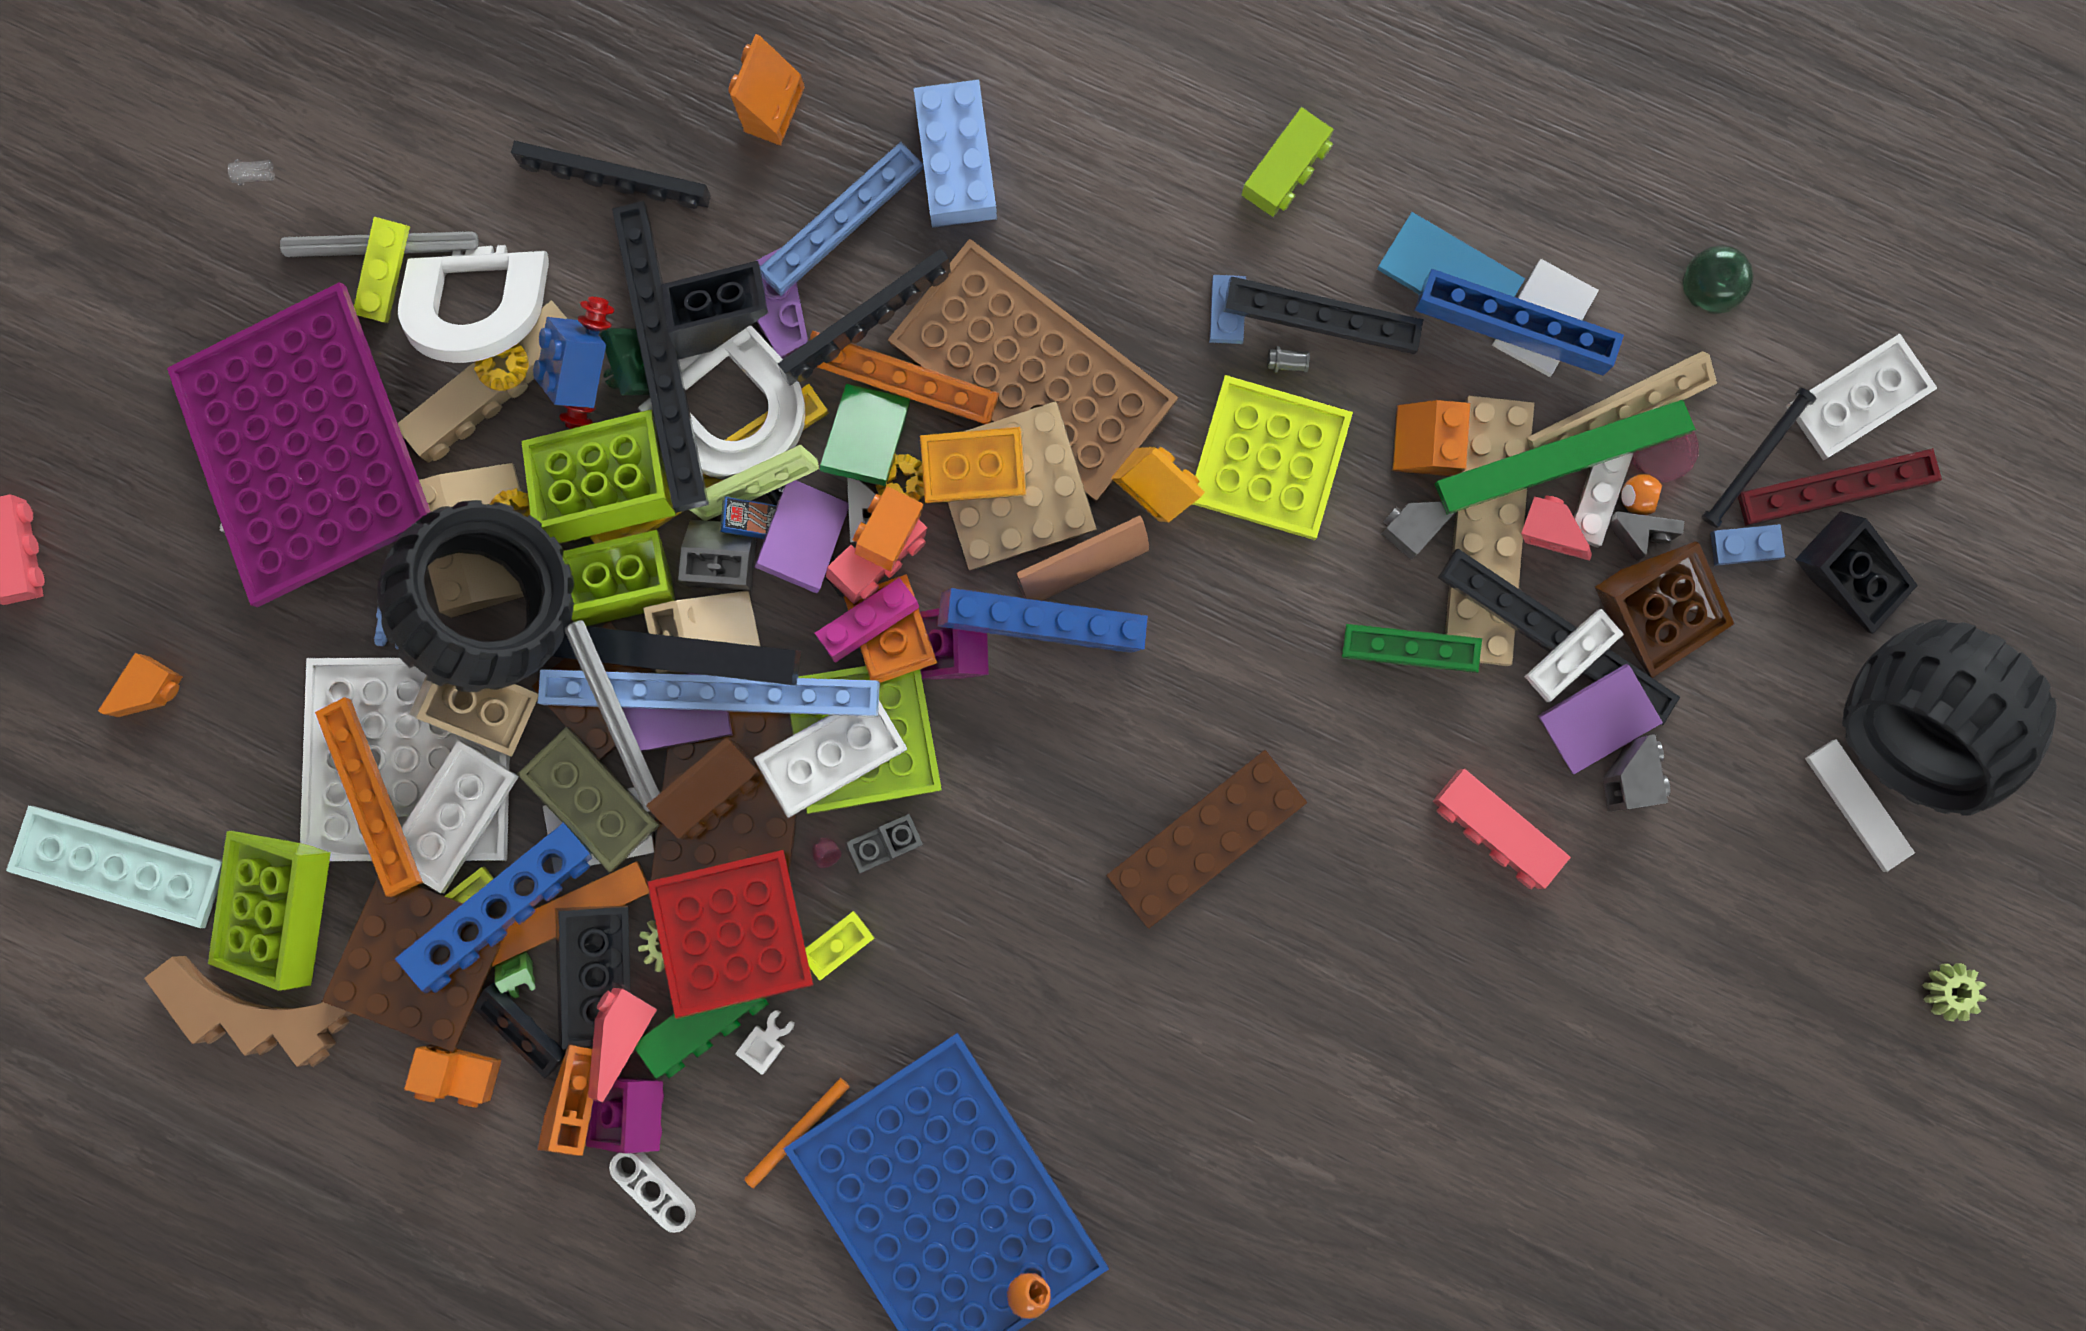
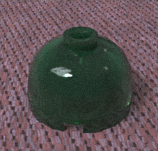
[1682,245,1754,314]

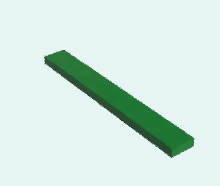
[1435,399,1696,515]

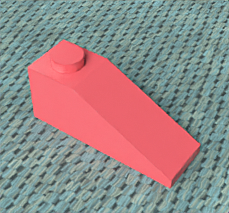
[588,988,657,1102]

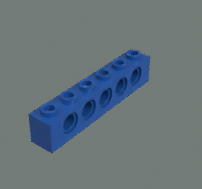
[395,822,592,994]

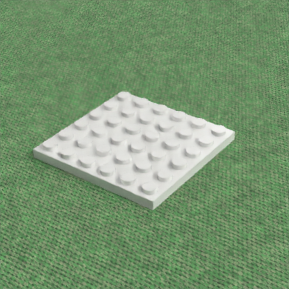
[300,658,510,861]

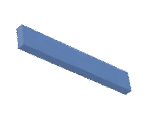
[760,142,924,296]

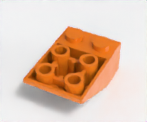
[729,34,805,146]

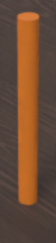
[744,1078,850,1189]

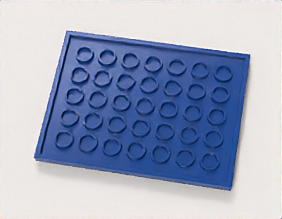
[783,1032,1109,1331]

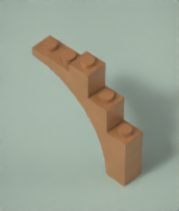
[144,956,353,1067]

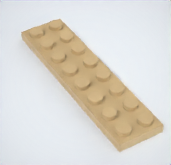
[1445,396,1534,666]

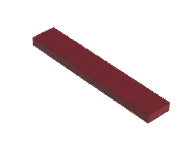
[1738,448,1942,526]

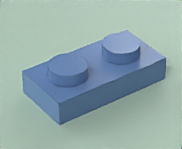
[1209,275,1246,344]
[1710,524,1785,566]

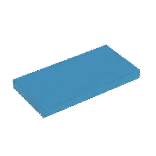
[1377,212,1525,297]

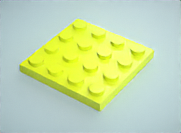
[1193,375,1353,540]

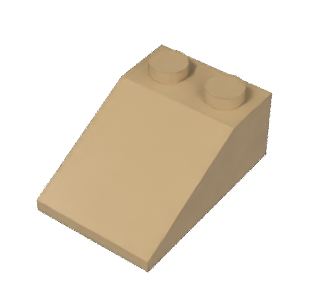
[409,675,538,757]

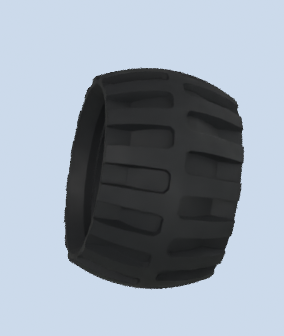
[377,500,574,692]
[1842,619,2057,816]

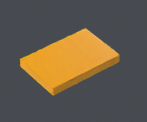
[920,427,1026,503]

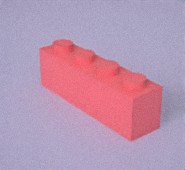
[1432,769,1571,890]

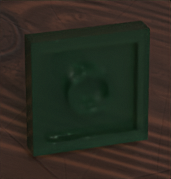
[599,328,650,395]

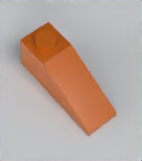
[538,1045,593,1156]

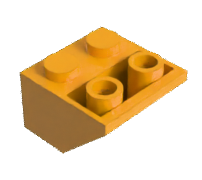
[1111,447,1205,522]

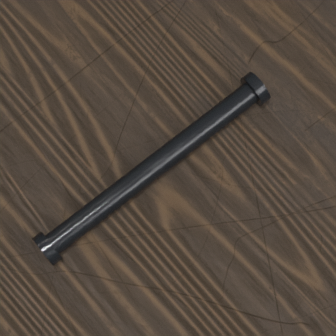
[1701,388,1817,528]

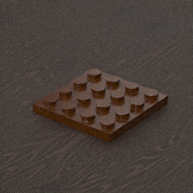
[322,877,509,1052]

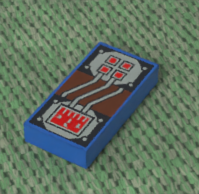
[720,496,777,539]

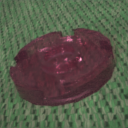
[1632,431,1699,482]

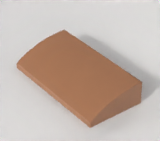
[1016,516,1149,601]

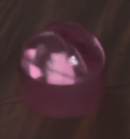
[811,838,842,868]

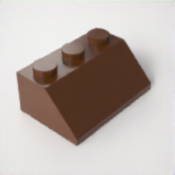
[646,737,762,840]

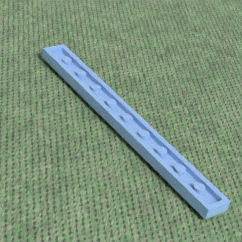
[538,670,880,716]

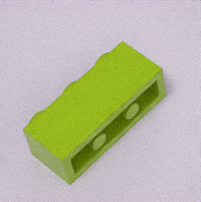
[1241,107,1334,217]

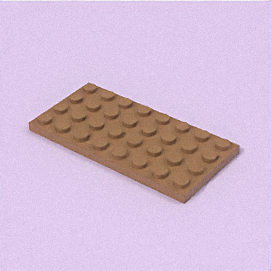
[888,239,1178,503]

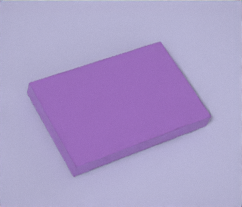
[754,480,849,593]
[1538,664,1663,774]
[623,673,732,752]

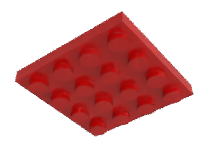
[647,850,814,1019]

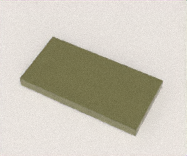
[517,727,661,872]

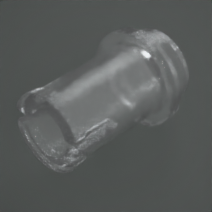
[228,159,274,186]

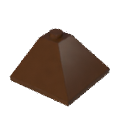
[1595,541,1734,678]

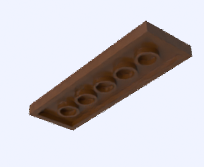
[1106,750,1308,929]

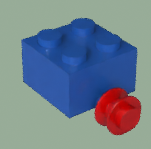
[533,296,614,429]

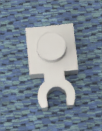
[735,1010,795,1075]

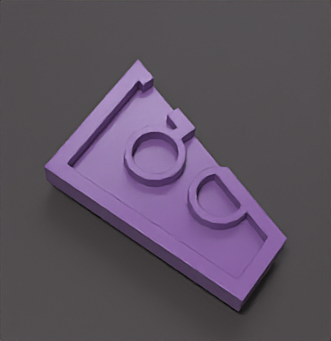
[756,247,808,359]

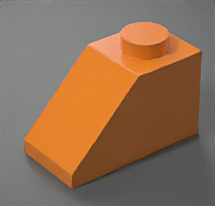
[98,653,183,717]

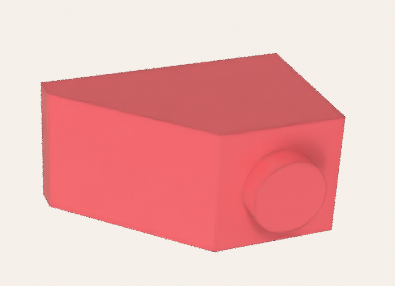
[1521,496,1592,561]

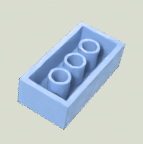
[914,80,997,228]

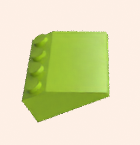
[522,409,676,543]
[208,831,331,991]

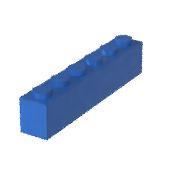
[1414,269,1624,376]
[938,588,1148,653]

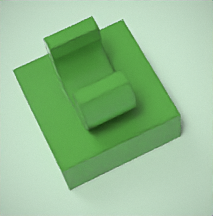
[495,951,535,998]

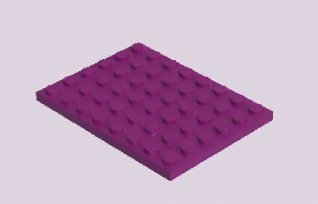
[167,282,431,607]

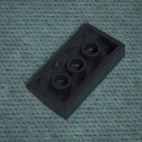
[555,906,631,1049]

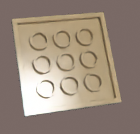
[948,401,1097,571]

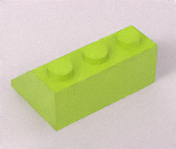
[562,530,676,626]

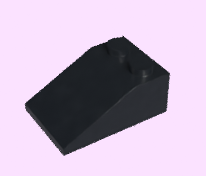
[661,260,768,359]
[1795,511,1918,634]

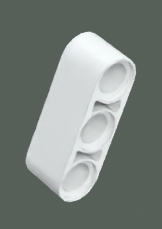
[609,1152,696,1233]

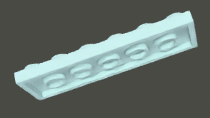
[6,806,222,928]

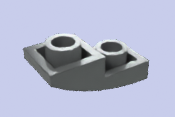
[845,814,923,874]

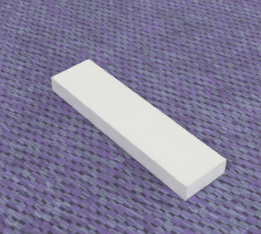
[1805,739,1915,872]

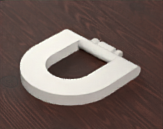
[398,245,549,363]
[638,325,805,480]

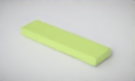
[690,444,819,521]

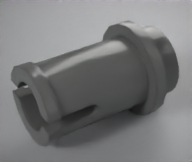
[1267,346,1310,373]

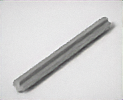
[280,232,479,257]
[565,621,660,812]

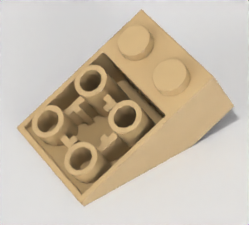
[643,591,761,674]

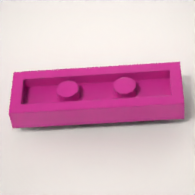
[815,578,919,663]

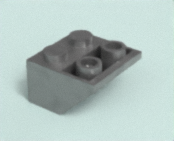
[678,520,756,591]
[1603,734,1670,812]

